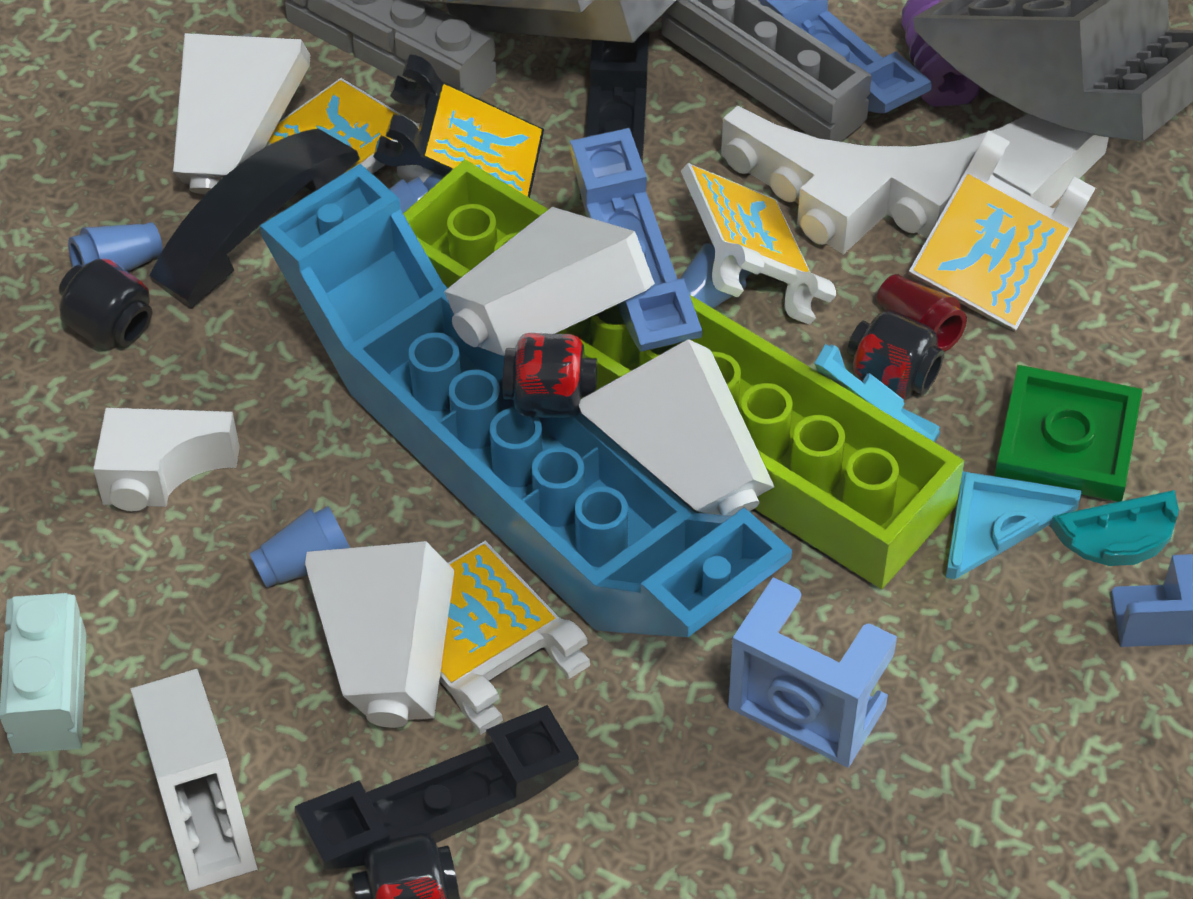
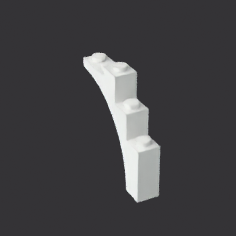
[721,106,1109,255]

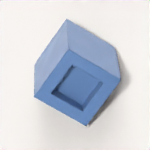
[1111,554,1193,647]

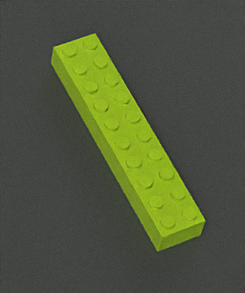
[403,159,965,589]

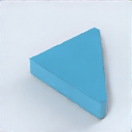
[815,344,940,442]
[946,471,1081,579]

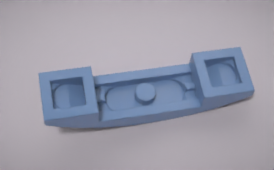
[758,0,932,113]
[570,128,702,352]

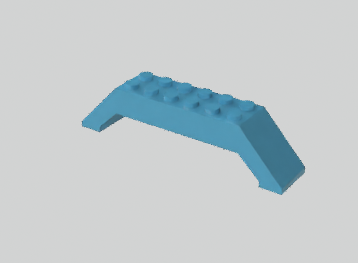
[260,164,792,637]

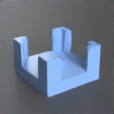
[728,577,897,768]

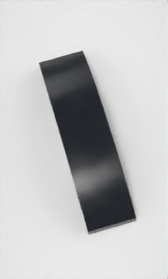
[580,33,649,200]
[149,128,360,308]
[295,705,579,870]

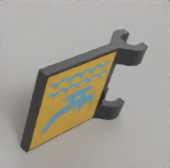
[373,54,544,198]

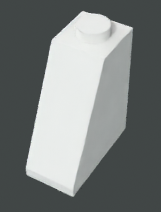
[173,33,311,195]
[444,207,655,356]
[579,339,774,516]
[305,541,454,728]
[130,669,258,891]

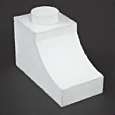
[93,408,240,511]

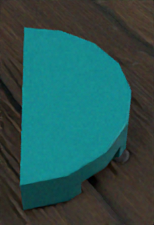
[1051,490,1179,566]

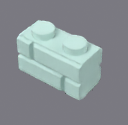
[0,593,86,754]

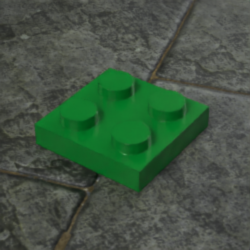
[994,365,1143,502]

